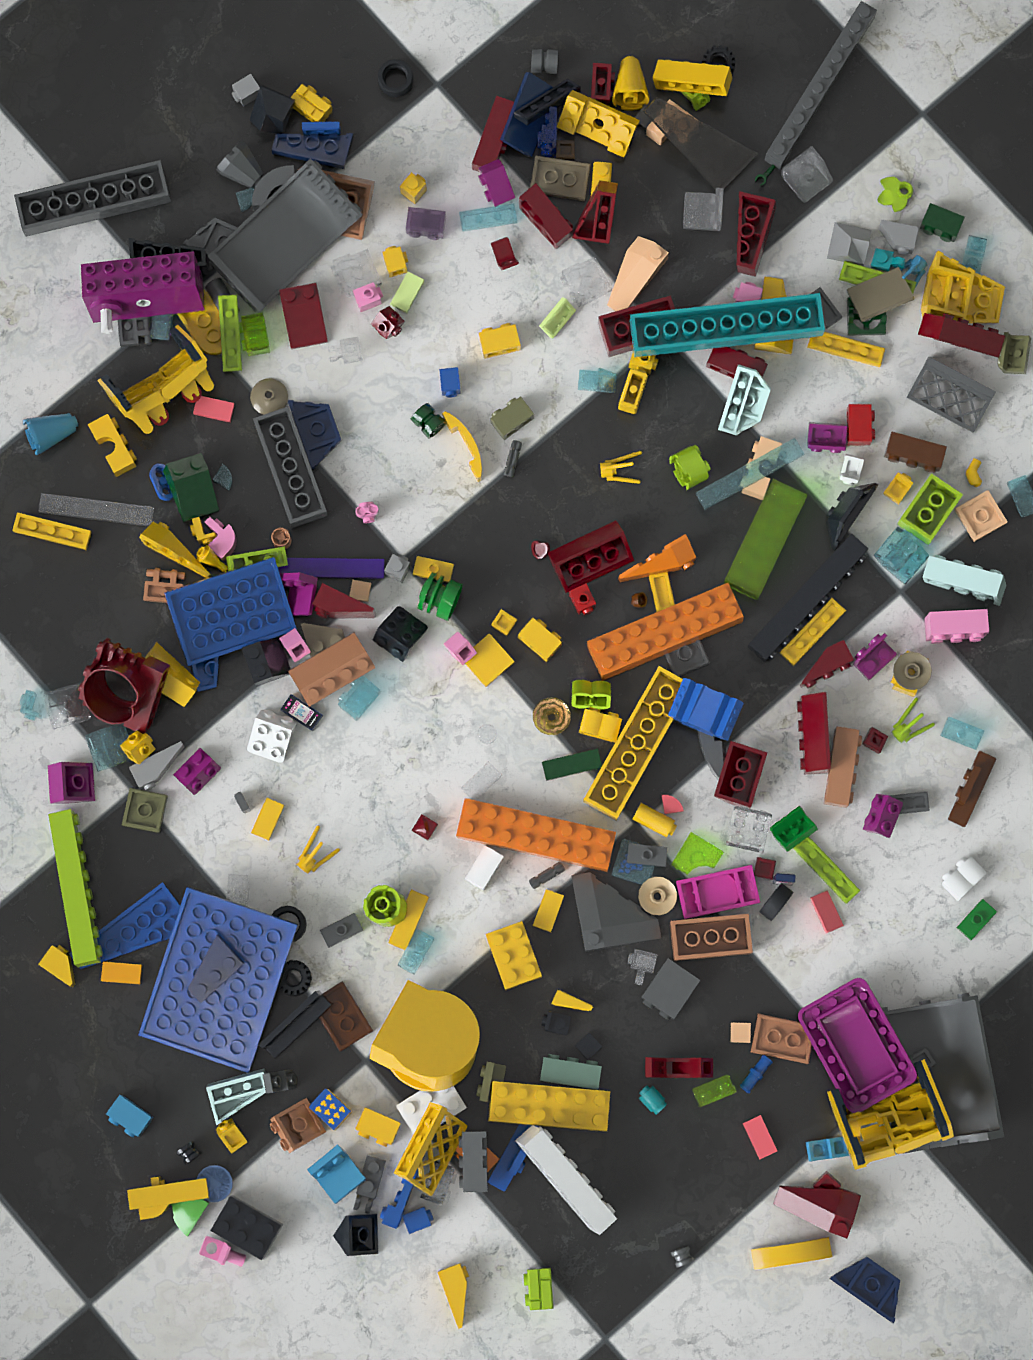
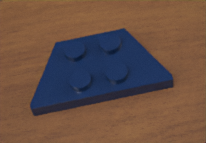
[288,400,342,469]
[829,1256,900,1324]

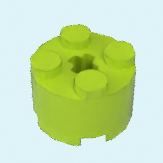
[669,445,711,490]
[363,885,407,927]

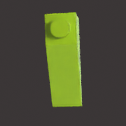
[226,546,288,571]

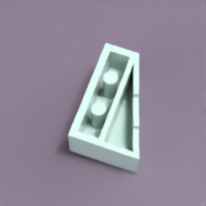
[206,1068,266,1125]

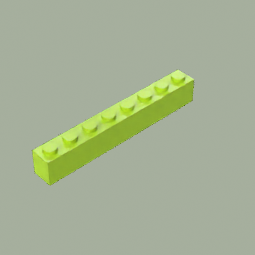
[48,809,103,967]

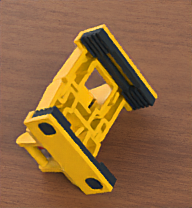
[97,325,214,434]
[827,1059,954,1170]

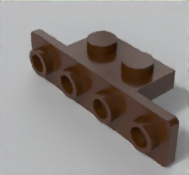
[948,751,996,827]

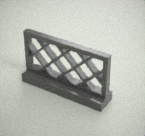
[906,357,996,433]

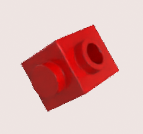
[569,583,596,615]

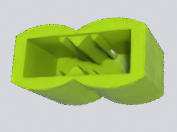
[572,680,611,709]

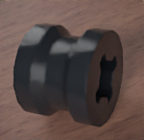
[176,1141,201,1165]

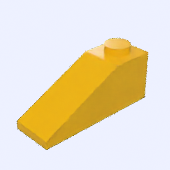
[438,1263,469,1329]

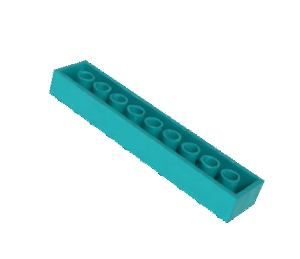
[630,293,825,357]

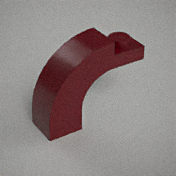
[645,1057,713,1078]

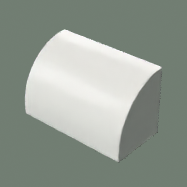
[464,846,504,891]

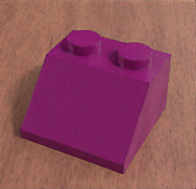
[48,762,95,804]

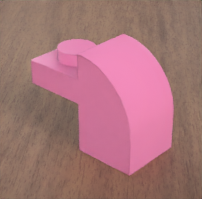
[205,517,237,562]

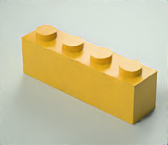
[653,60,732,96]

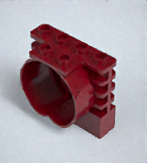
[79,637,170,734]

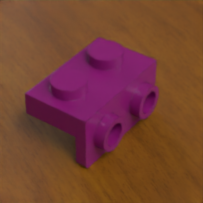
[807,422,847,453]
[173,748,221,795]
[863,794,903,838]

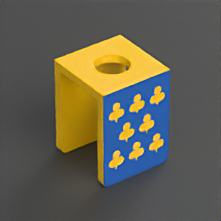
[309,1089,352,1130]

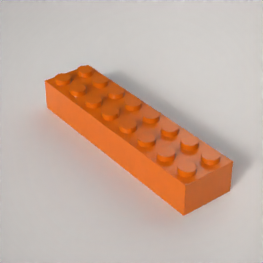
[587,583,744,681]
[456,798,616,872]

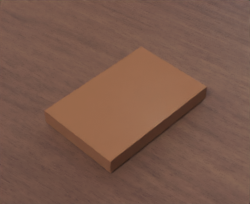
[750,1014,812,1064]

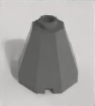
[216,140,263,188]

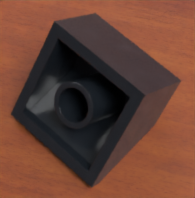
[242,638,291,687]

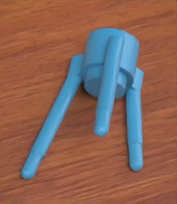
[900,255,927,288]

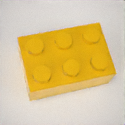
[486,921,542,991]

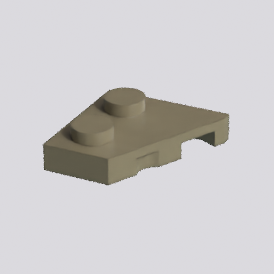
[301,623,345,657]

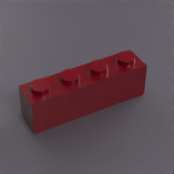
[472,96,514,172]

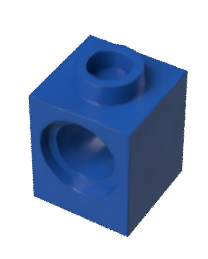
[439,367,461,398]
[402,1207,434,1234]

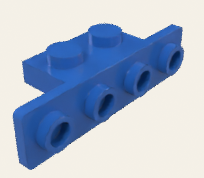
[488,1124,540,1191]

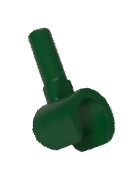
[755,164,776,187]

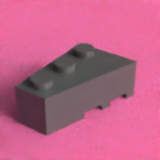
[459,1131,488,1192]

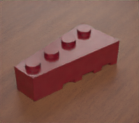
[737,191,776,277]
[918,313,1005,358]

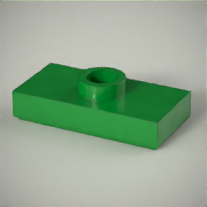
[956,899,997,941]

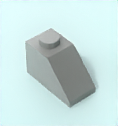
[879,220,919,255]

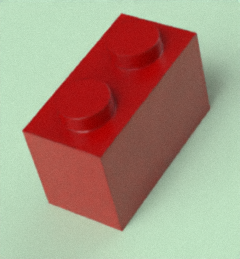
[847,404,875,446]

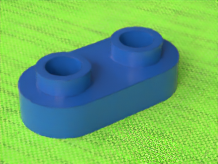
[149,464,173,501]

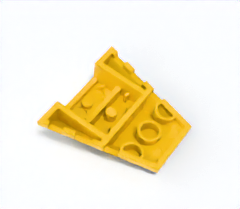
[921,251,1005,323]

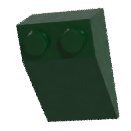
[163,453,219,522]

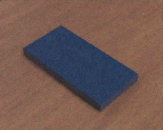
[500,72,553,157]

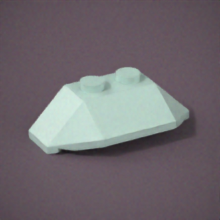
[718,365,771,435]

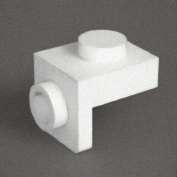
[840,454,864,485]

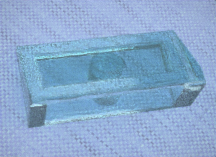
[940,717,984,750]

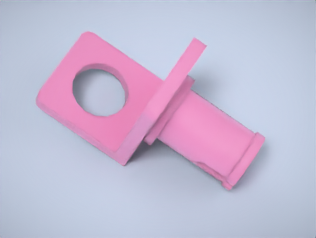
[199,1236,246,1267]

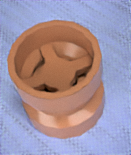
[271,528,292,549]

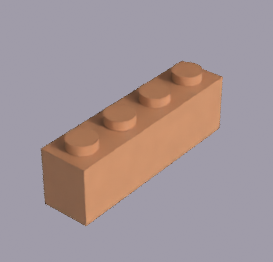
[824,726,862,808]

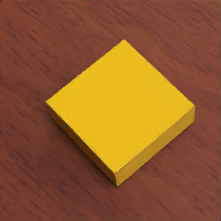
[491,609,517,636]

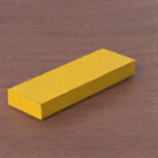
[388,889,429,951]

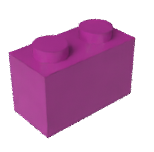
[478,159,515,207]

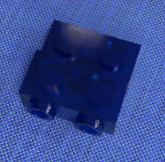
[538,107,557,157]

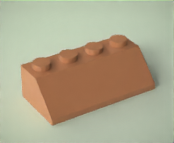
[288,633,375,707]

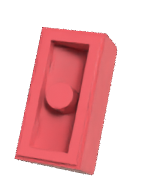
[810,890,844,934]

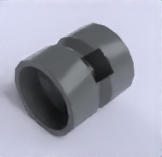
[531,48,558,74]

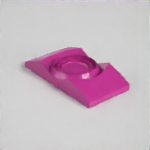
[676,865,760,919]

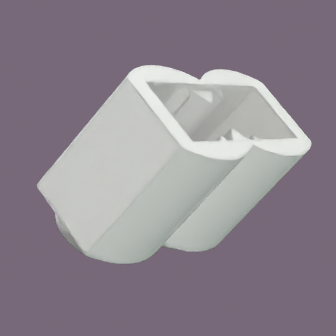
[941,856,987,901]

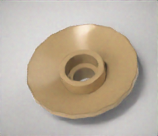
[638,877,677,915]

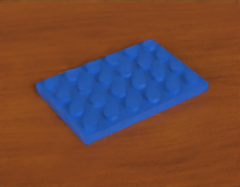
[164,557,297,666]

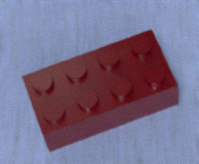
[598,295,675,357]

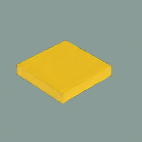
[465,633,515,687]

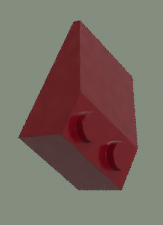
[279,283,328,349]
[312,583,376,619]

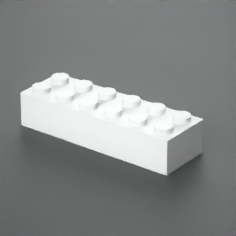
[515,1125,617,1235]

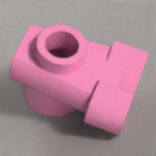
[355,502,379,523]

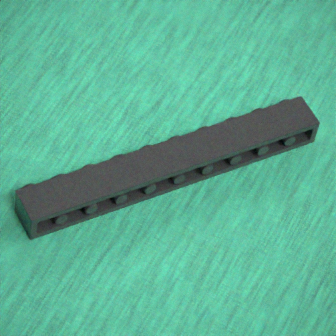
[764,1,877,170]

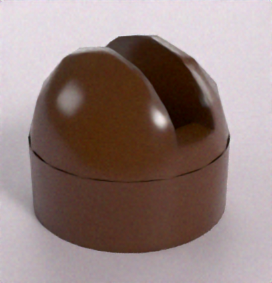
[631,592,647,608]

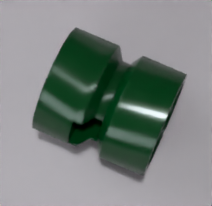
[410,403,446,439]

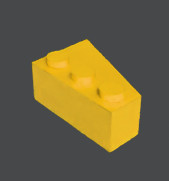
[145,642,200,707]

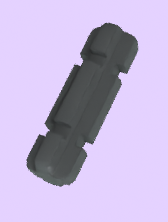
[504,440,522,477]
[529,862,565,889]

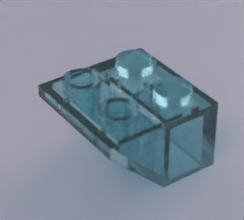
[874,527,929,585]

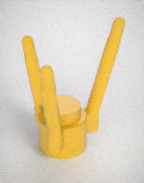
[600,451,642,484]
[296,825,340,874]

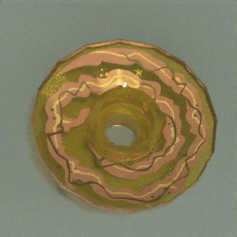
[533,698,571,735]

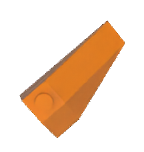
[618,534,696,582]

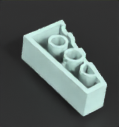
[923,555,1006,606]

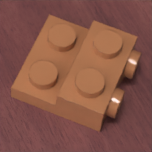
[270,1098,326,1154]

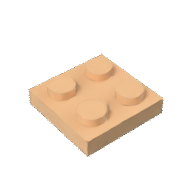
[955,490,1008,542]

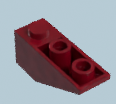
[800,640,854,688]

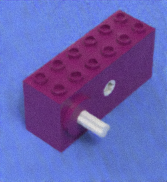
[81,251,205,334]

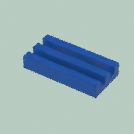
[302,122,341,135]

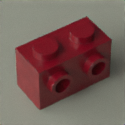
[591,63,615,106]

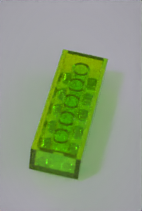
[723,479,807,600]

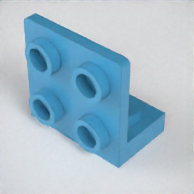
[307,1145,366,1204]

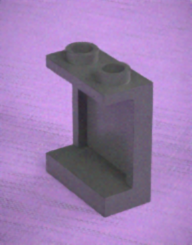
[641,958,700,1020]

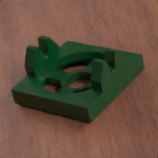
[847,297,887,336]

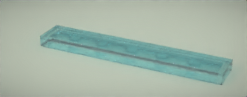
[695,438,804,510]

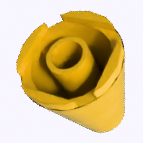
[612,56,649,111]

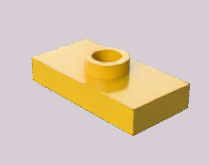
[413,556,454,583]

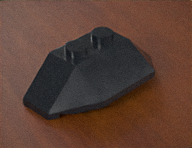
[826,483,878,550]

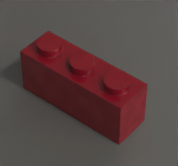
[706,347,768,379]

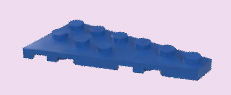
[69,882,181,969]

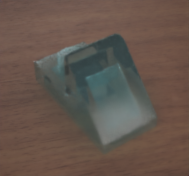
[578,368,617,393]
[1007,475,1033,518]

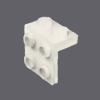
[247,709,298,763]

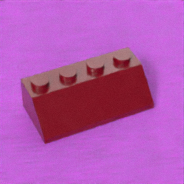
[548,521,635,593]
[797,692,831,775]

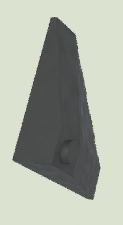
[571,872,661,952]

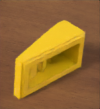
[551,990,593,1011]

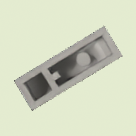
[129,741,185,791]

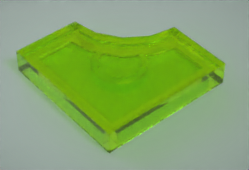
[671,832,724,875]

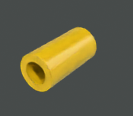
[632,803,677,837]

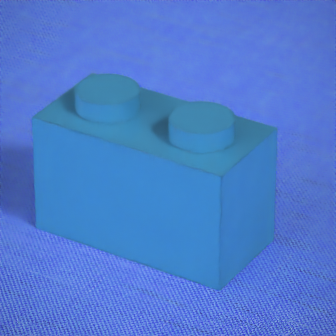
[106,1095,154,1138]

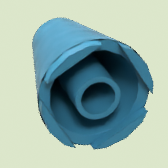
[23,413,78,455]

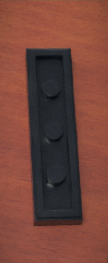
[514,78,581,125]

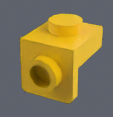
[883,472,913,505]
[190,517,217,545]

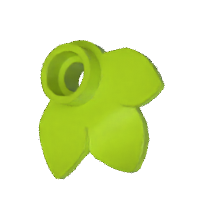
[877,177,913,212]

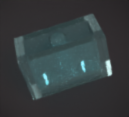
[338,675,381,721]

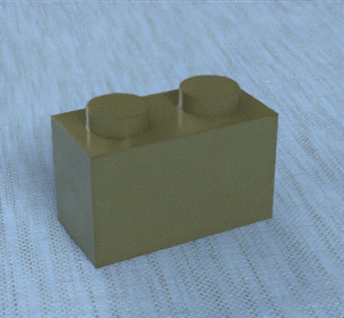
[490,396,534,440]

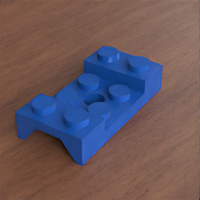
[380,1151,426,1229]

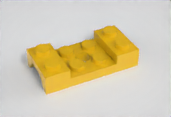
[557,90,640,158]

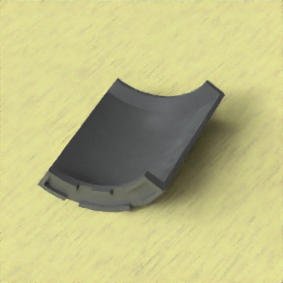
[882,993,1004,1155]

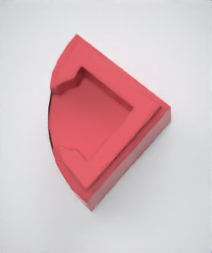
[661,795,684,815]

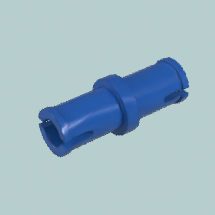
[739,1055,773,1093]

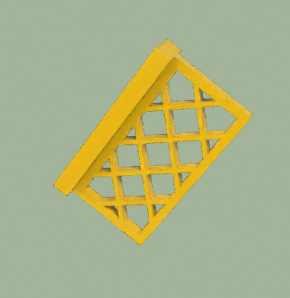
[394,1102,468,1196]

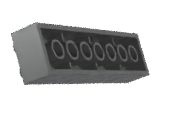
[14,160,171,237]

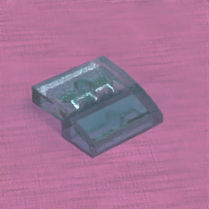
[85,723,130,772]

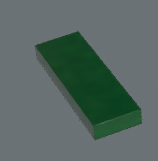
[542,749,602,781]

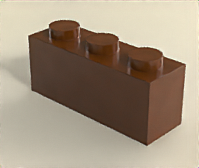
[884,432,947,473]

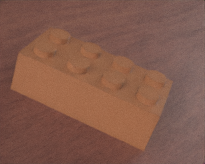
[670,914,753,961]

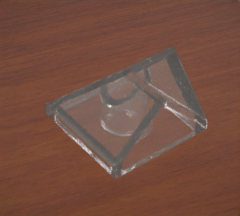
[44,682,91,729]

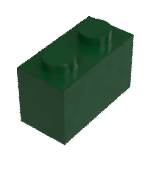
[919,203,965,242]

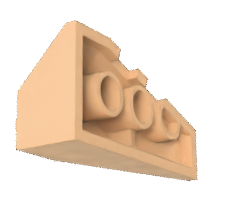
[607,236,669,311]

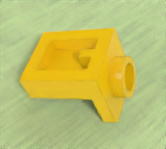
[216,1118,247,1154]

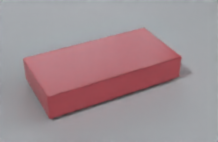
[193,396,235,423]
[742,1115,777,1160]

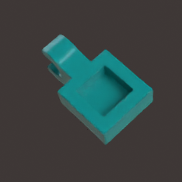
[871,248,906,271]

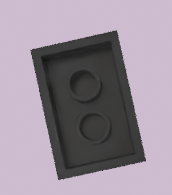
[210,1195,283,1260]

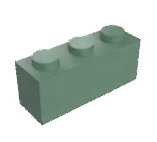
[540,1054,602,1090]

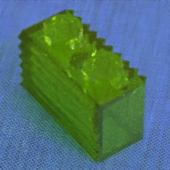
[239,312,270,356]

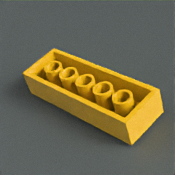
[488,1081,610,1132]

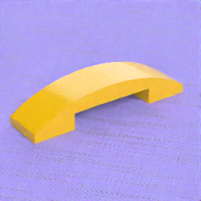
[442,411,482,482]
[751,1237,832,1270]

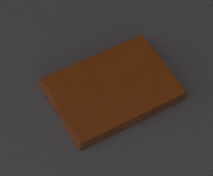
[319,981,373,1052]

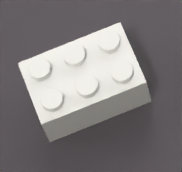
[396,1086,467,1135]

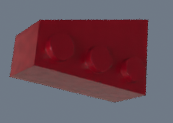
[572,180,618,244]
[519,183,573,249]

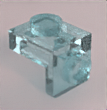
[20,690,42,721]

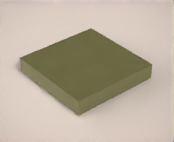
[122,788,168,833]

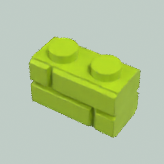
[523,1268,554,1310]

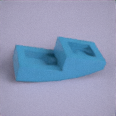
[806,1137,850,1162]

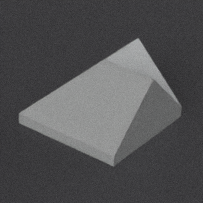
[827,222,871,266]

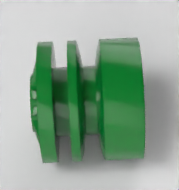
[418,572,463,621]

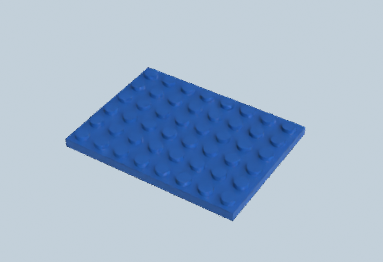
[138,887,298,1073]

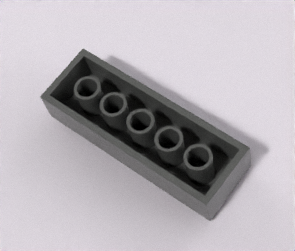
[253,406,327,528]

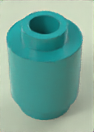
[638,1085,667,1114]

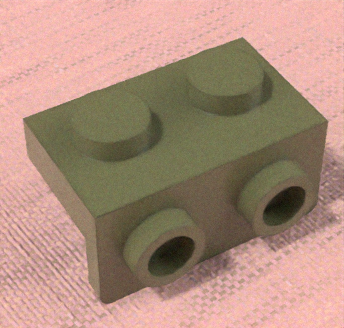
[997,332,1031,374]
[477,1062,506,1103]

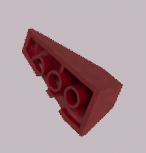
[773,1185,861,1239]

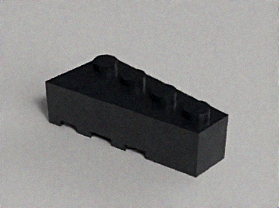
[129,238,209,275]

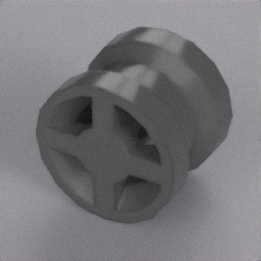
[671,1245,695,1268]

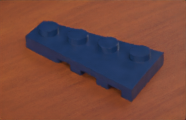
[272,133,353,169]

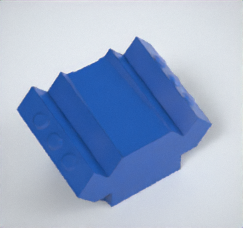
[668,678,744,741]

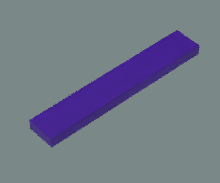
[278,558,385,579]

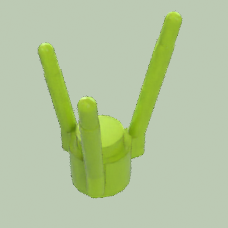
[891,697,935,743]

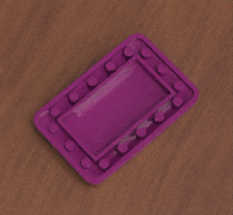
[798,978,917,1113]

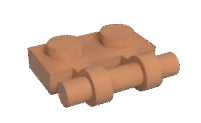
[143,568,185,603]

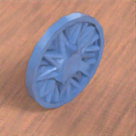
[196,1165,233,1202]

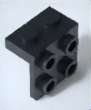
[372,606,428,662]

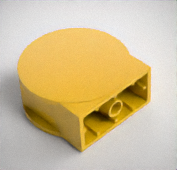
[370,980,479,1091]

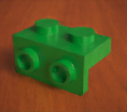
[769,806,818,852]

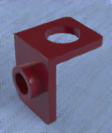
[491,237,519,270]

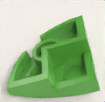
[171,1181,209,1236]

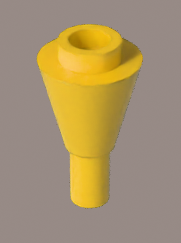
[196,545,228,573]

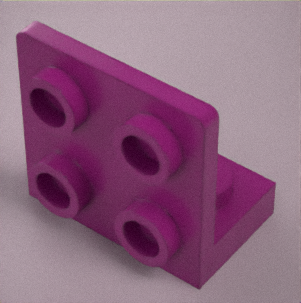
[279,572,318,616]
[853,633,897,681]

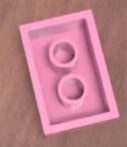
[924,609,989,644]

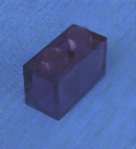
[405,207,446,240]

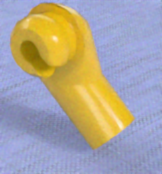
[965,458,982,487]

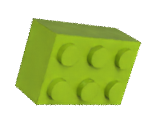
[897,473,963,545]

